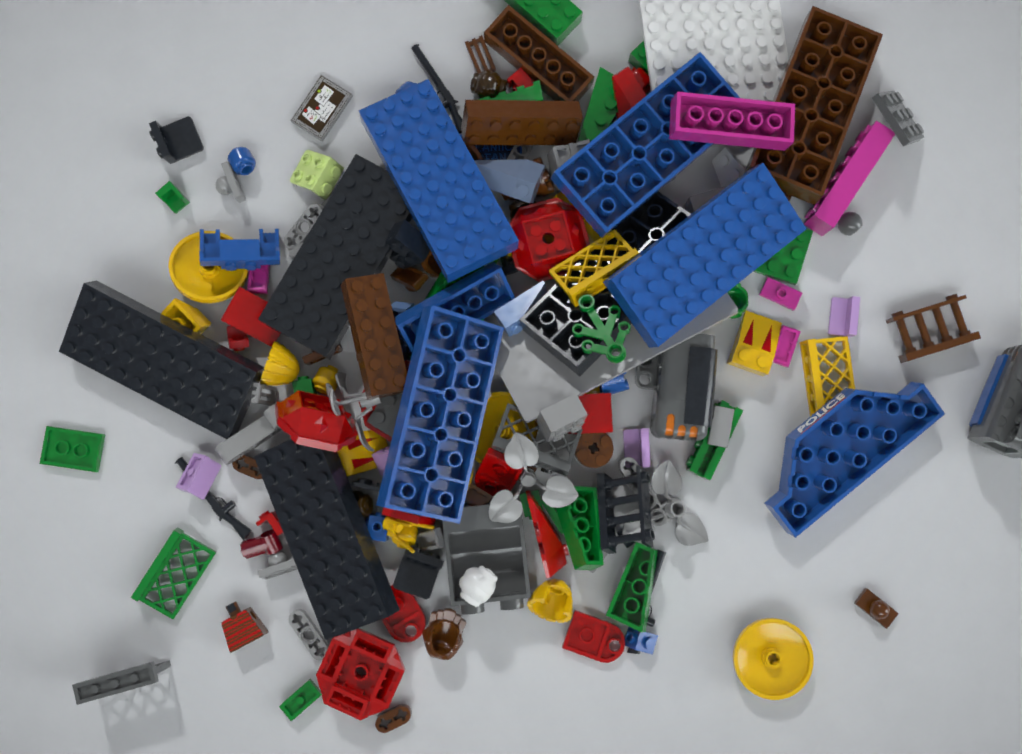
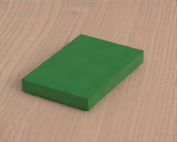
[39,426,105,472]

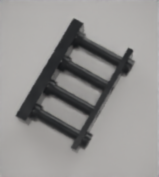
[597,465,655,554]

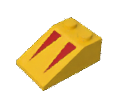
[727,310,782,377]
[337,430,388,477]

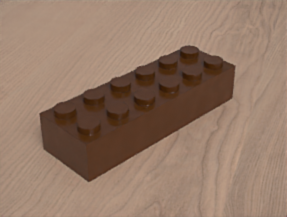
[484,5,595,101]
[461,100,583,145]
[341,273,407,400]

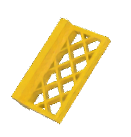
[549,229,640,307]
[800,336,855,416]

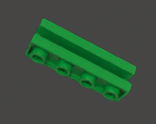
[686,400,744,480]

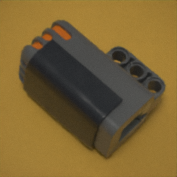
[635,334,718,441]

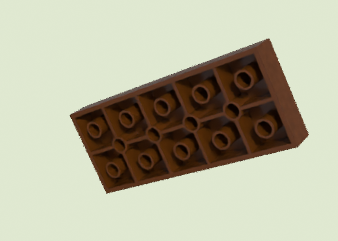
[744,6,883,205]

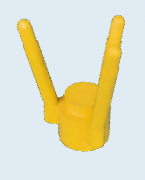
[382,516,435,553]

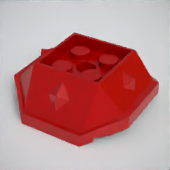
[510,198,590,283]
[275,390,358,452]
[316,628,406,721]

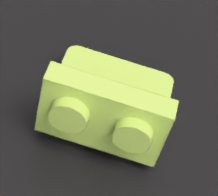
[290,150,344,200]

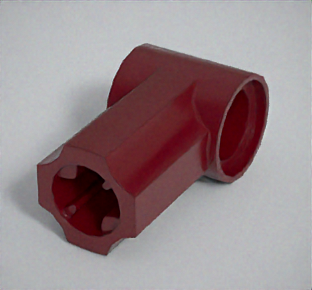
[240,529,283,559]

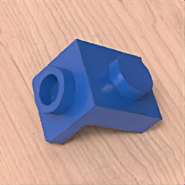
[625,627,658,655]

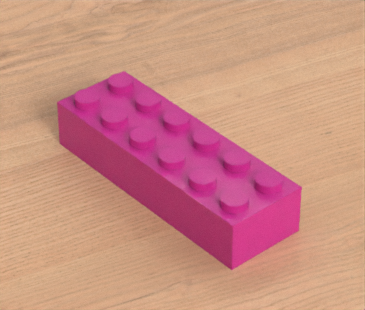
[669,92,795,151]
[804,120,895,236]

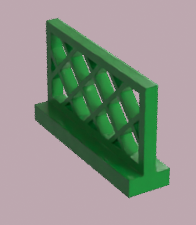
[131,527,216,619]

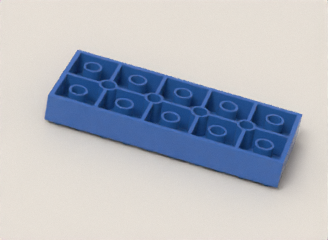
[551,52,740,238]
[358,79,519,283]
[603,163,807,348]
[376,305,504,524]

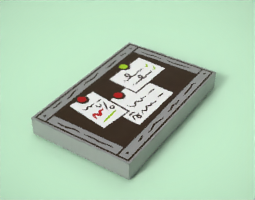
[290,75,353,142]

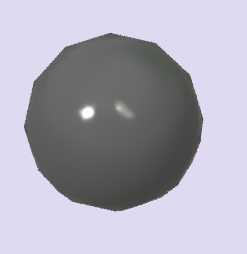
[838,212,862,236]

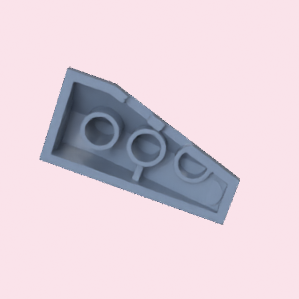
[474,159,546,203]

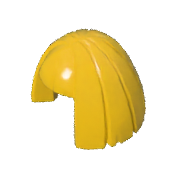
[260,341,300,386]
[527,579,573,623]

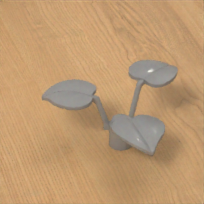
[326,372,382,451]
[488,432,578,523]
[622,460,708,546]

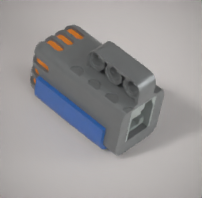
[967,345,1022,458]

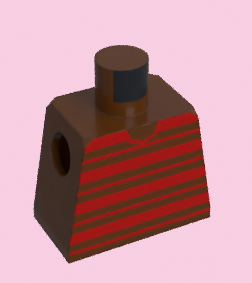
[221,601,269,653]

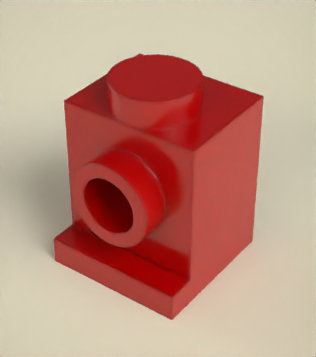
[507,67,534,92]

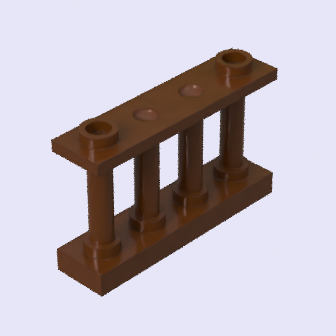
[886,294,981,363]

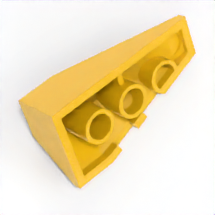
[161,298,212,334]

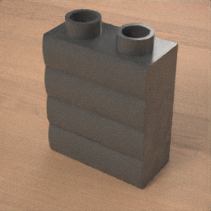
[442,500,531,615]

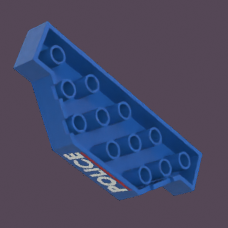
[764,382,945,538]

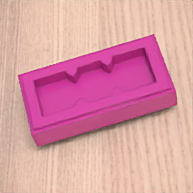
[247,265,270,294]
[759,277,803,311]
[773,325,801,368]

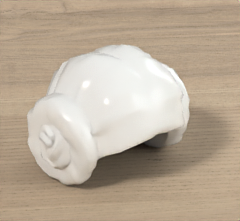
[459,565,498,607]

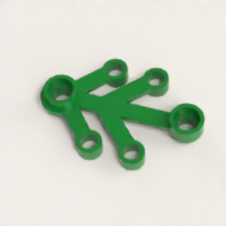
[572,294,631,363]

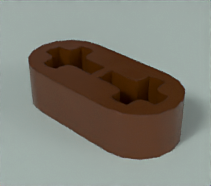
[232,455,262,479]
[375,704,412,733]

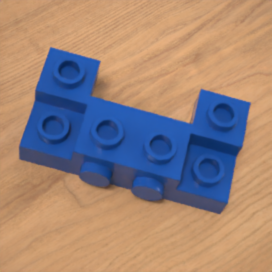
[199,229,280,271]

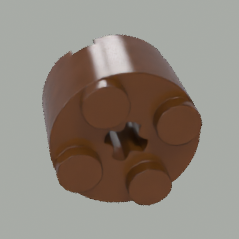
[574,433,614,468]

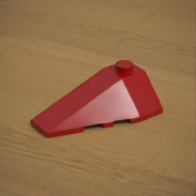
[612,67,646,119]
[526,490,569,579]

